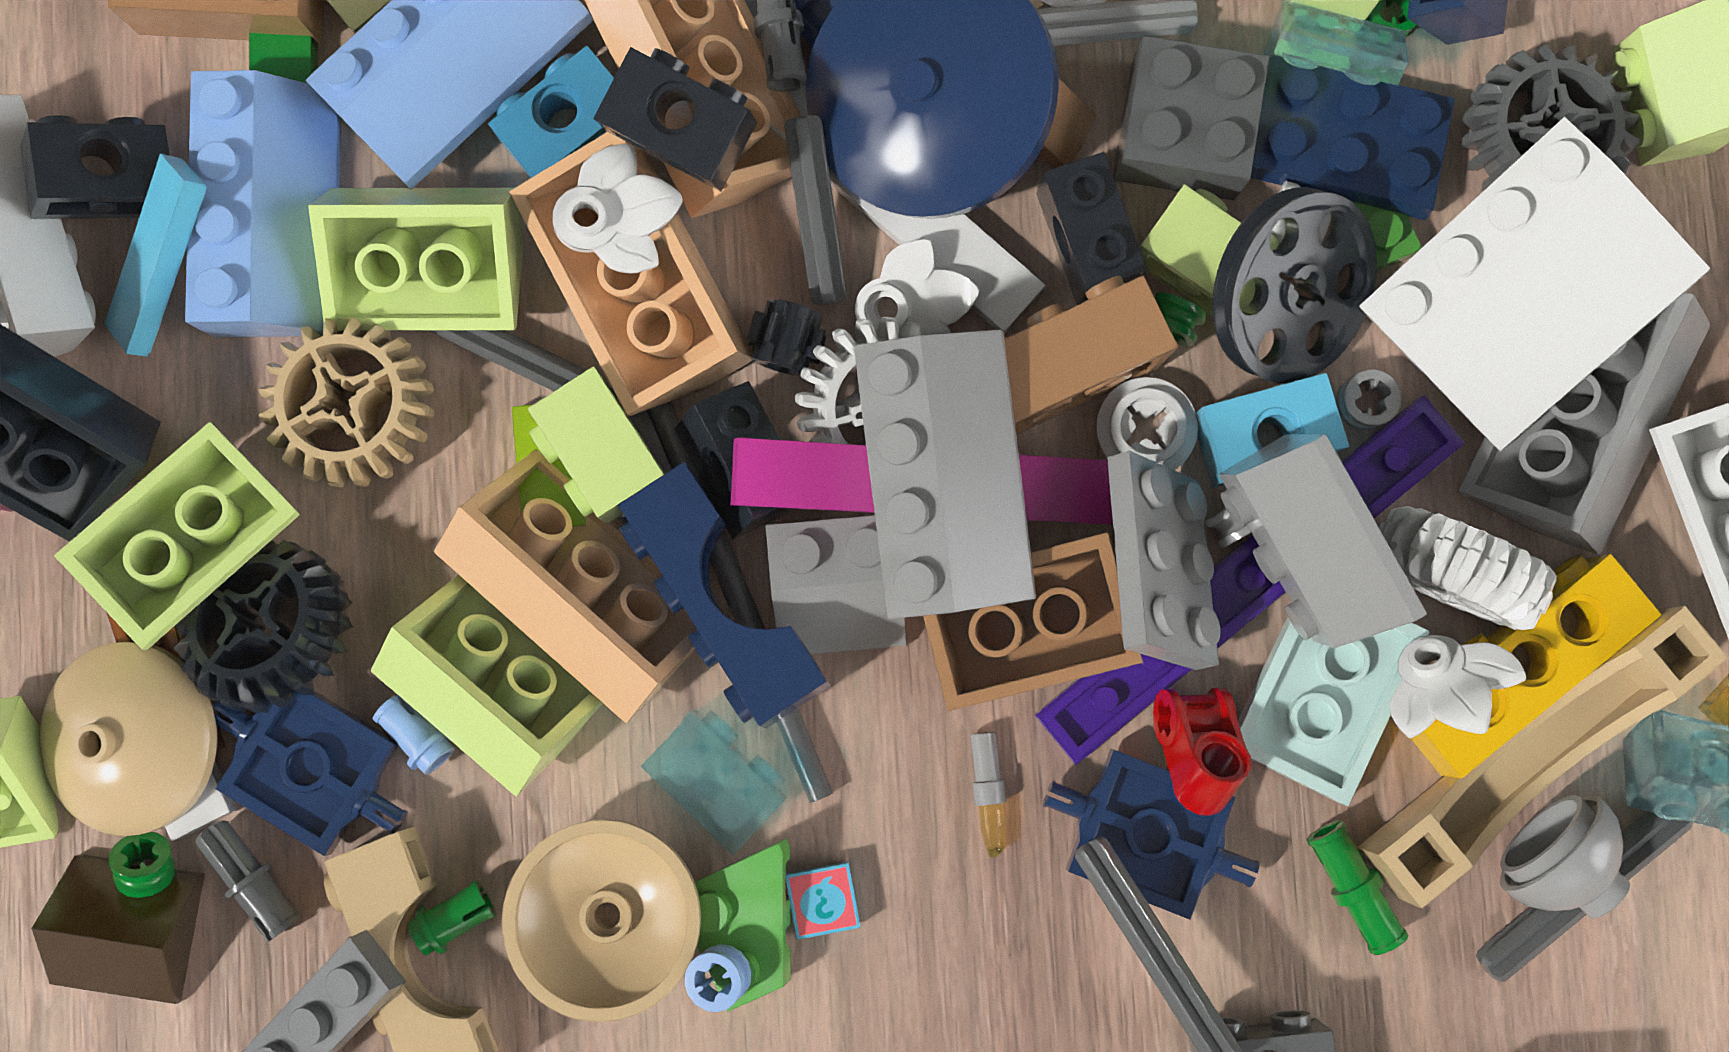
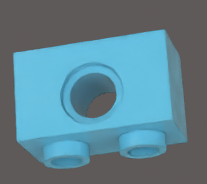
[1196,373,1349,488]

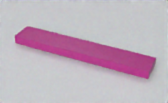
[731,438,1113,525]

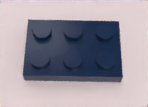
[1251,55,1455,220]

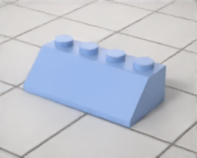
[306,0,594,190]
[185,70,341,338]

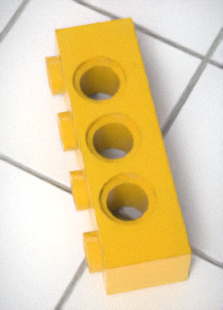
[1410,554,1662,779]

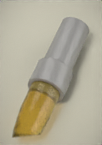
[970,732,1006,858]

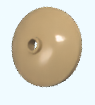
[40,642,217,836]
[502,819,701,1022]

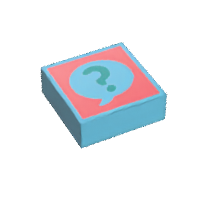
[786,861,861,940]

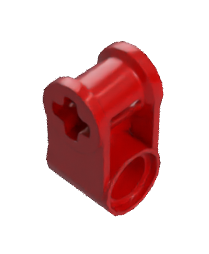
[1153,688,1252,816]

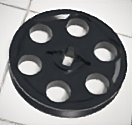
[1212,187,1377,384]

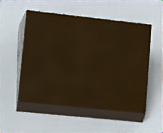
[31,854,205,1004]

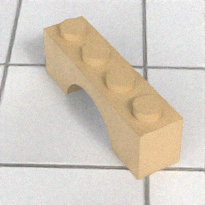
[324,827,499,1052]

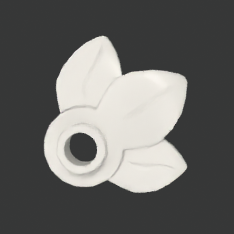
[552,144,683,274]
[855,239,980,335]
[1390,635,1526,738]

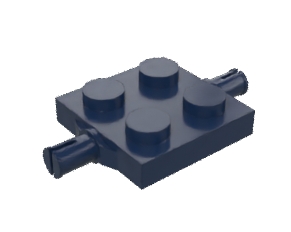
[212,691,408,856]
[1043,749,1260,920]

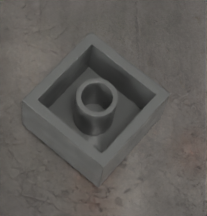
[1113,35,1269,200]

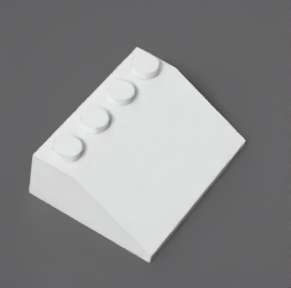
[1359,117,1710,452]

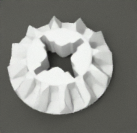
[1096,377,1198,470]

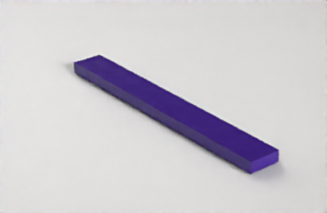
[1034,395,1465,765]

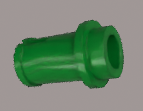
[407,880,497,956]

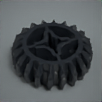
[174,540,354,714]

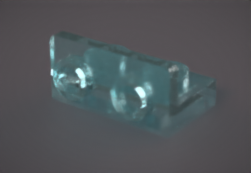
[1264,0,1408,86]
[640,710,787,855]

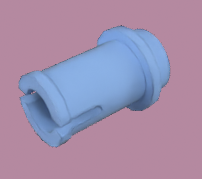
[372,695,455,775]

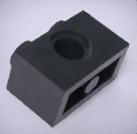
[593,47,758,192]
[20,115,170,219]
[1036,152,1148,305]
[675,381,793,540]

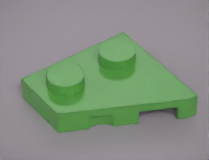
[694,838,791,1012]

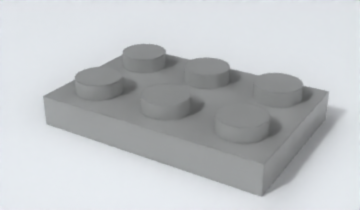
[1107,450,1220,670]

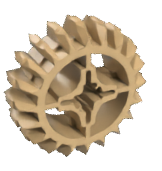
[258,317,435,488]

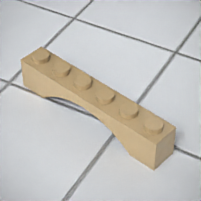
[1357,606,1728,908]

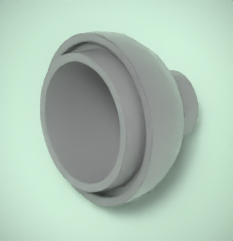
[1500,795,1630,919]

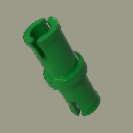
[1306,820,1409,955]

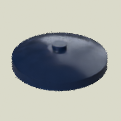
[806,0,1059,219]

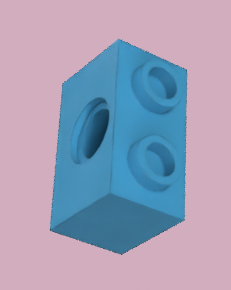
[488,46,614,178]

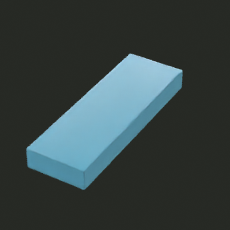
[104,154,207,357]

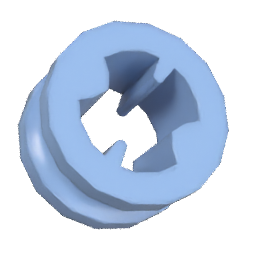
[684,944,751,1012]

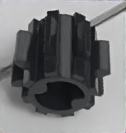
[746,299,827,376]

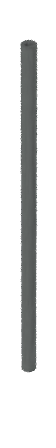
[648,401,833,803]

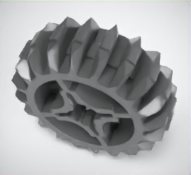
[1460,44,1640,191]

